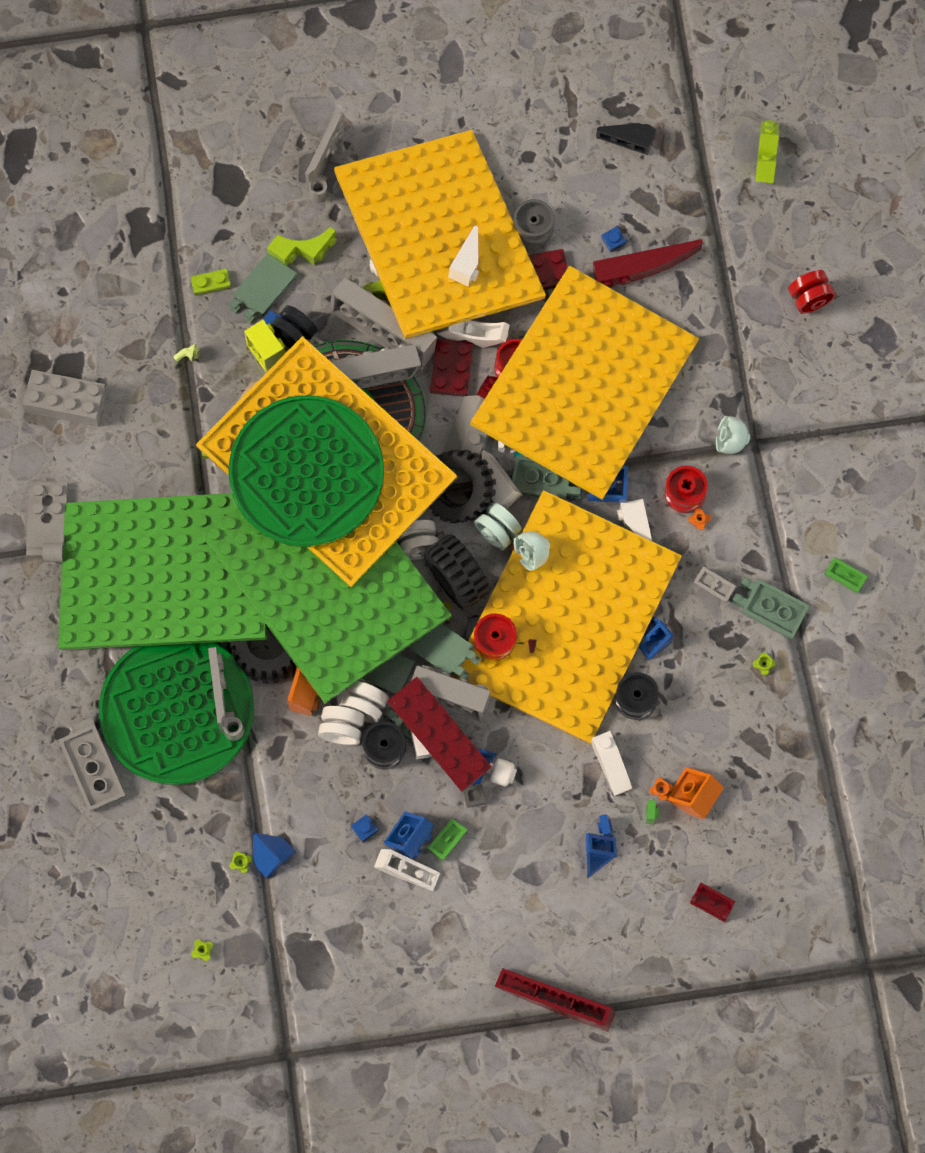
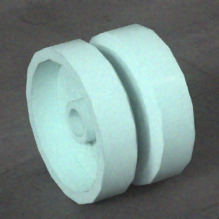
[474,502,522,551]

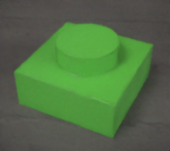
[646,800,659,824]

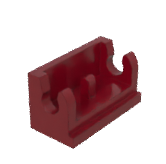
[690,882,735,923]

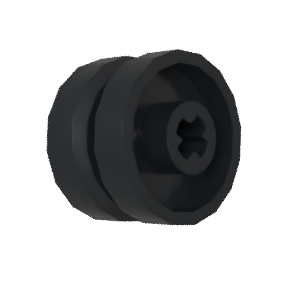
[270,305,318,348]
[615,672,659,720]
[362,721,406,770]

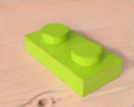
[190,268,231,296]

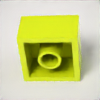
[244,320,286,373]

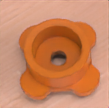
[688,508,711,530]
[650,778,673,801]

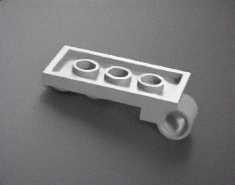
[305,112,345,202]
[26,482,68,562]
[208,647,244,741]
[58,717,125,812]

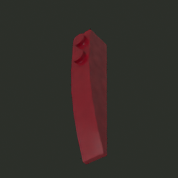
[593,239,703,288]
[495,968,616,1032]

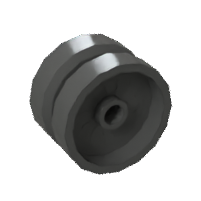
[514,199,554,247]

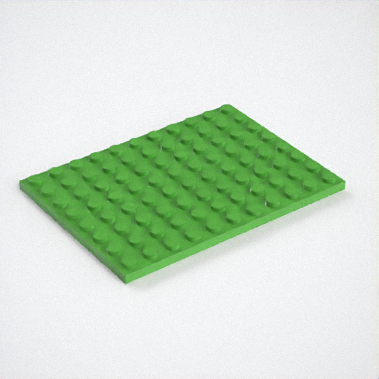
[58,493,267,650]
[200,508,451,704]

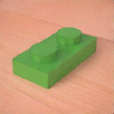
[824,557,868,594]
[428,818,468,861]

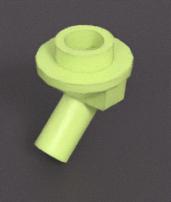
[173,344,200,362]

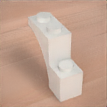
[437,320,510,348]

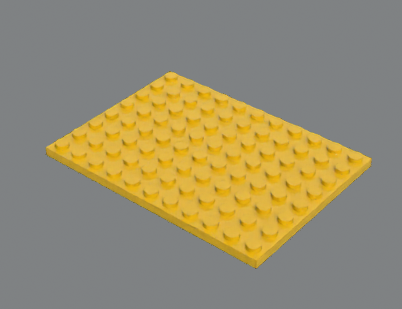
[334,130,546,339]
[470,265,699,500]
[196,336,457,588]
[452,490,682,744]

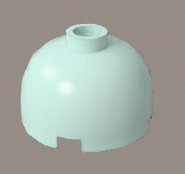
[716,416,750,454]
[514,531,550,571]

